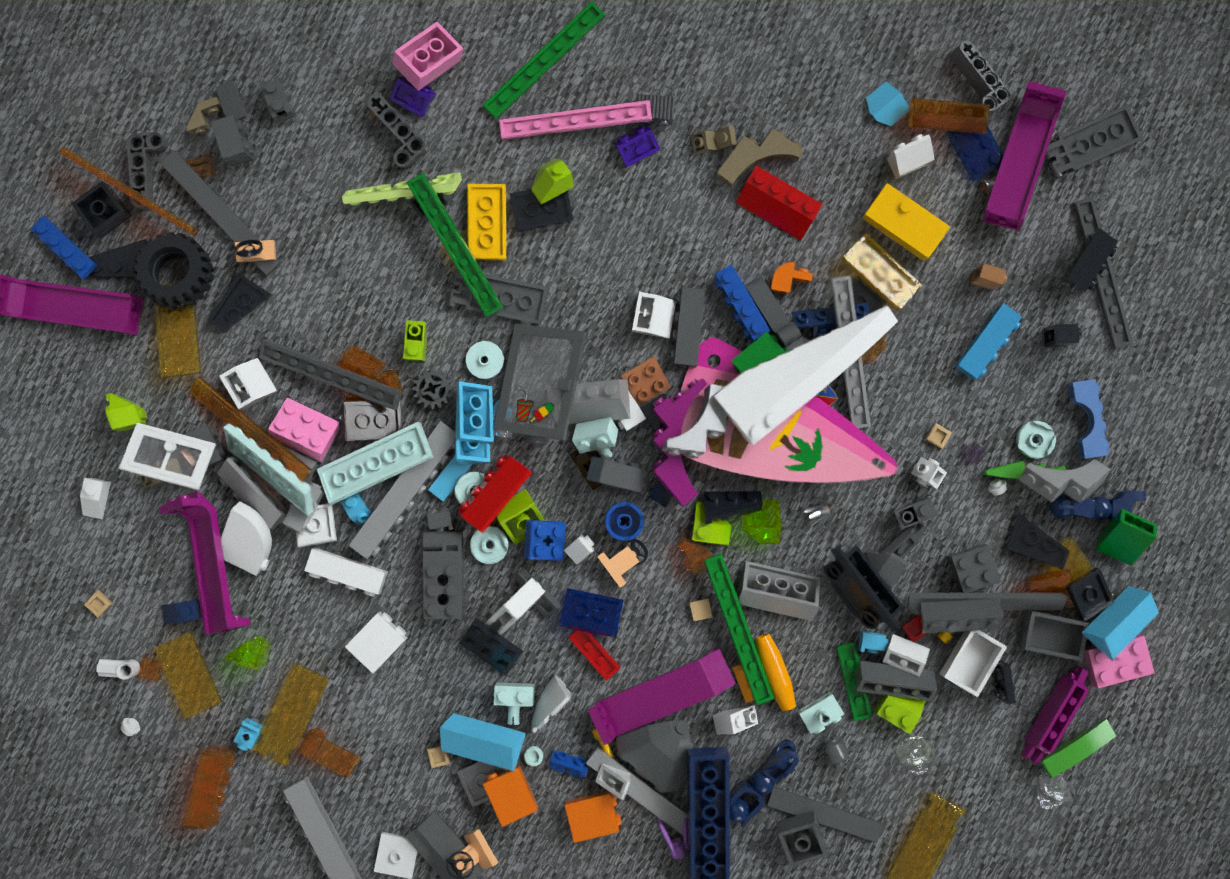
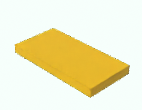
[467,184,506,260]

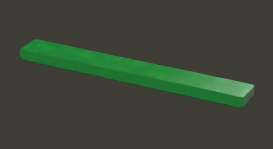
[482,1,605,120]
[406,172,503,317]
[703,553,774,706]

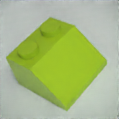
[496,489,545,545]
[873,695,925,734]

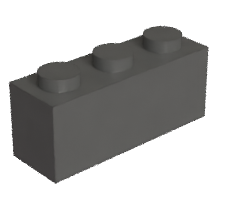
[587,455,647,493]

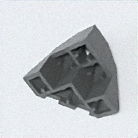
[616,720,691,793]

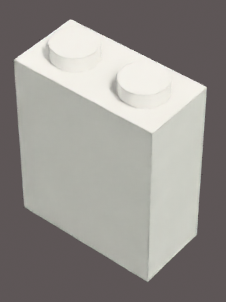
[345,612,407,673]

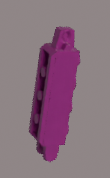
[1022,665,1089,764]

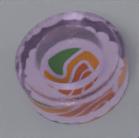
[964,444,984,463]

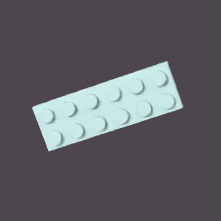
[317,422,434,505]
[223,423,313,516]

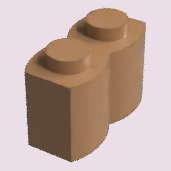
[970,263,1008,291]

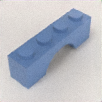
[1067,379,1109,459]

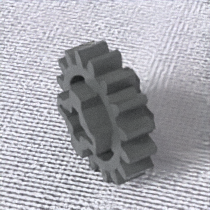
[412,368,454,410]

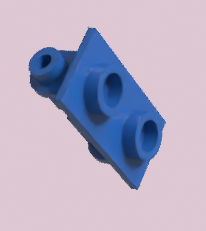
[548,750,589,779]

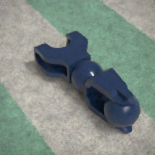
[1047,490,1146,521]
[730,739,799,827]

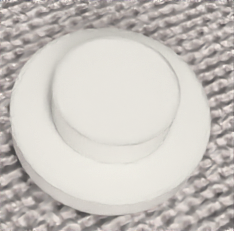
[988,479,1007,496]
[120,718,140,736]

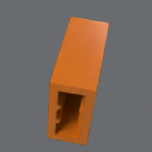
[483,764,539,827]
[565,790,622,843]

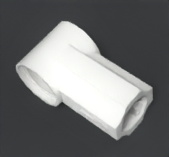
[97,659,140,680]

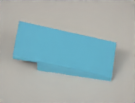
[455,381,494,465]
[1082,586,1159,660]
[440,713,526,771]

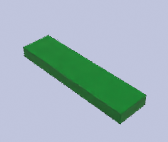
[835,642,872,721]

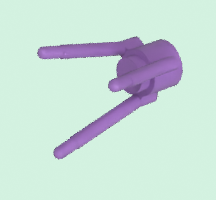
[657,817,688,859]

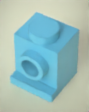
[858,631,888,653]
[234,718,264,751]

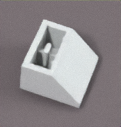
[887,134,935,179]
[632,292,676,339]
[219,358,277,410]

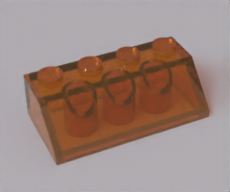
[181,744,236,829]

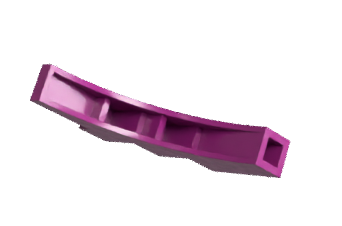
[651,378,707,506]

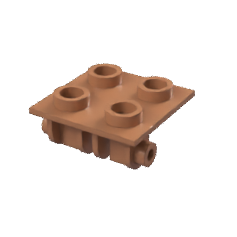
[621,356,671,406]

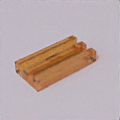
[177,156,216,182]

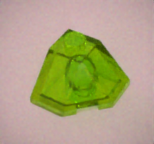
[741,500,782,544]
[225,636,272,670]

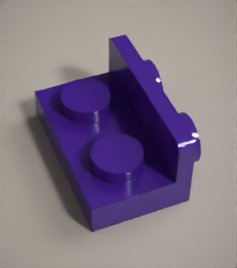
[389,76,437,117]
[614,126,660,167]

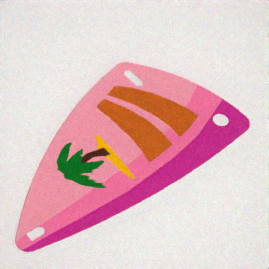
[681,337,897,482]

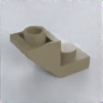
[186,97,222,136]
[691,126,737,155]

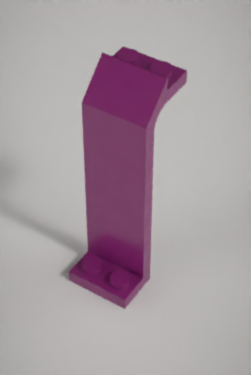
[982,81,1067,232]
[0,274,143,335]
[159,490,250,635]
[588,647,736,745]

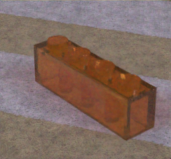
[908,98,990,134]

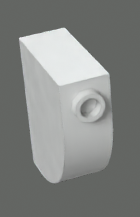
[221,502,272,576]
[485,578,545,635]

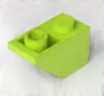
[403,320,427,362]

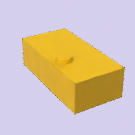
[862,183,950,261]

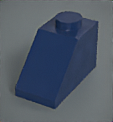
[162,599,202,624]

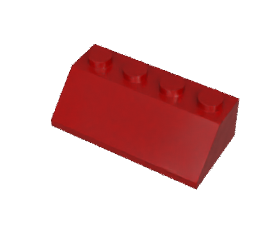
[735,165,823,241]
[457,454,532,533]

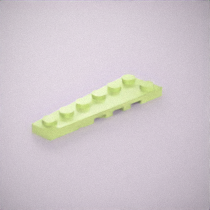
[342,172,462,205]

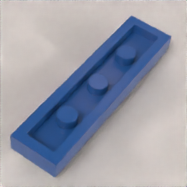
[30,215,98,279]

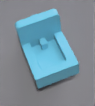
[341,493,372,525]

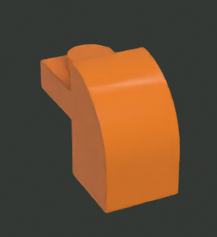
[770,262,813,295]

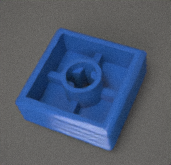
[524,520,566,560]

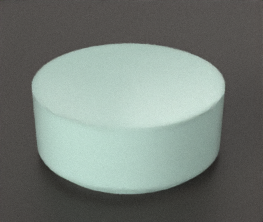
[524,746,543,766]

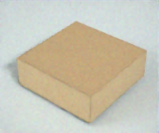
[925,423,952,449]
[84,590,113,618]
[689,598,712,621]
[427,745,451,769]

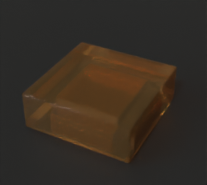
[138,657,164,681]

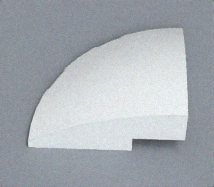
[530,675,571,734]

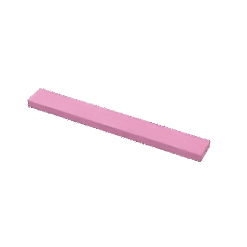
[499,100,652,140]

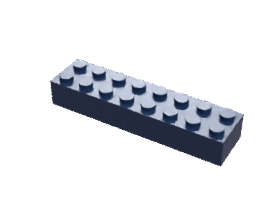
[687,747,730,879]

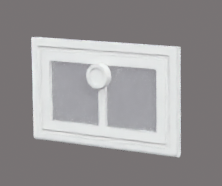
[119,423,216,490]

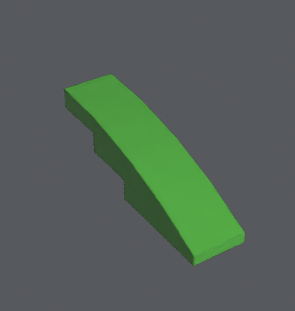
[982,461,1066,479]
[1040,719,1116,778]

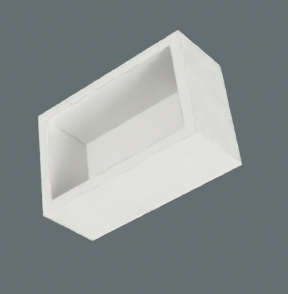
[939,630,1007,697]

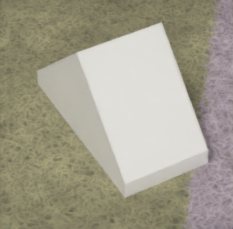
[595,764,630,800]

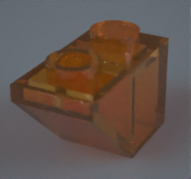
[678,537,711,575]

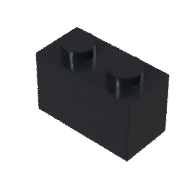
[1044,323,1082,347]

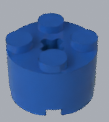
[605,502,644,541]

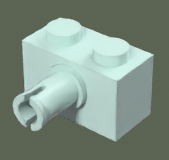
[572,417,618,457]
[494,683,535,725]
[797,692,844,734]

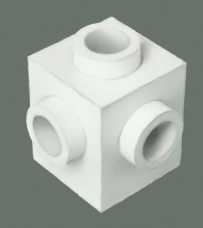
[911,457,947,489]

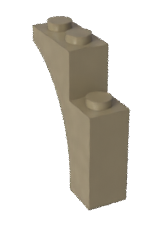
[716,129,804,187]

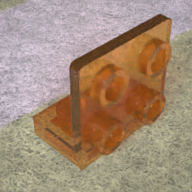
[338,344,386,401]
[1029,568,1074,612]

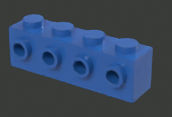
[713,264,770,342]

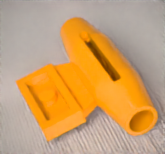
[732,633,796,711]

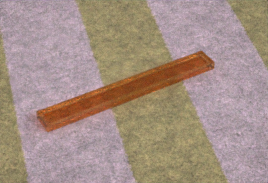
[59,146,200,236]
[189,377,312,483]

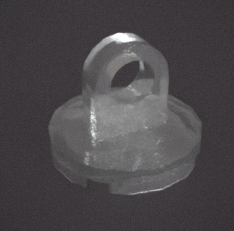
[896,737,935,775]
[1036,771,1075,809]

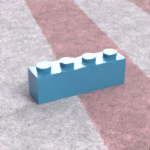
[954,303,1022,380]

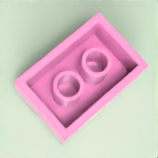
[392,22,463,91]
[268,398,340,462]
[1083,634,1154,688]

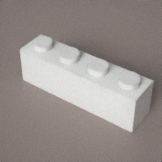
[304,548,388,596]

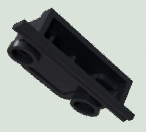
[824,545,904,632]

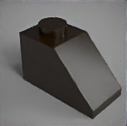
[570,449,603,491]

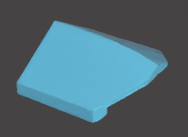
[866,81,910,127]

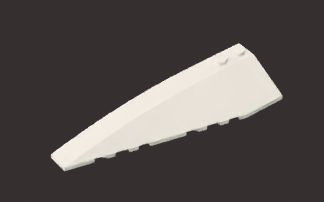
[713,306,898,445]

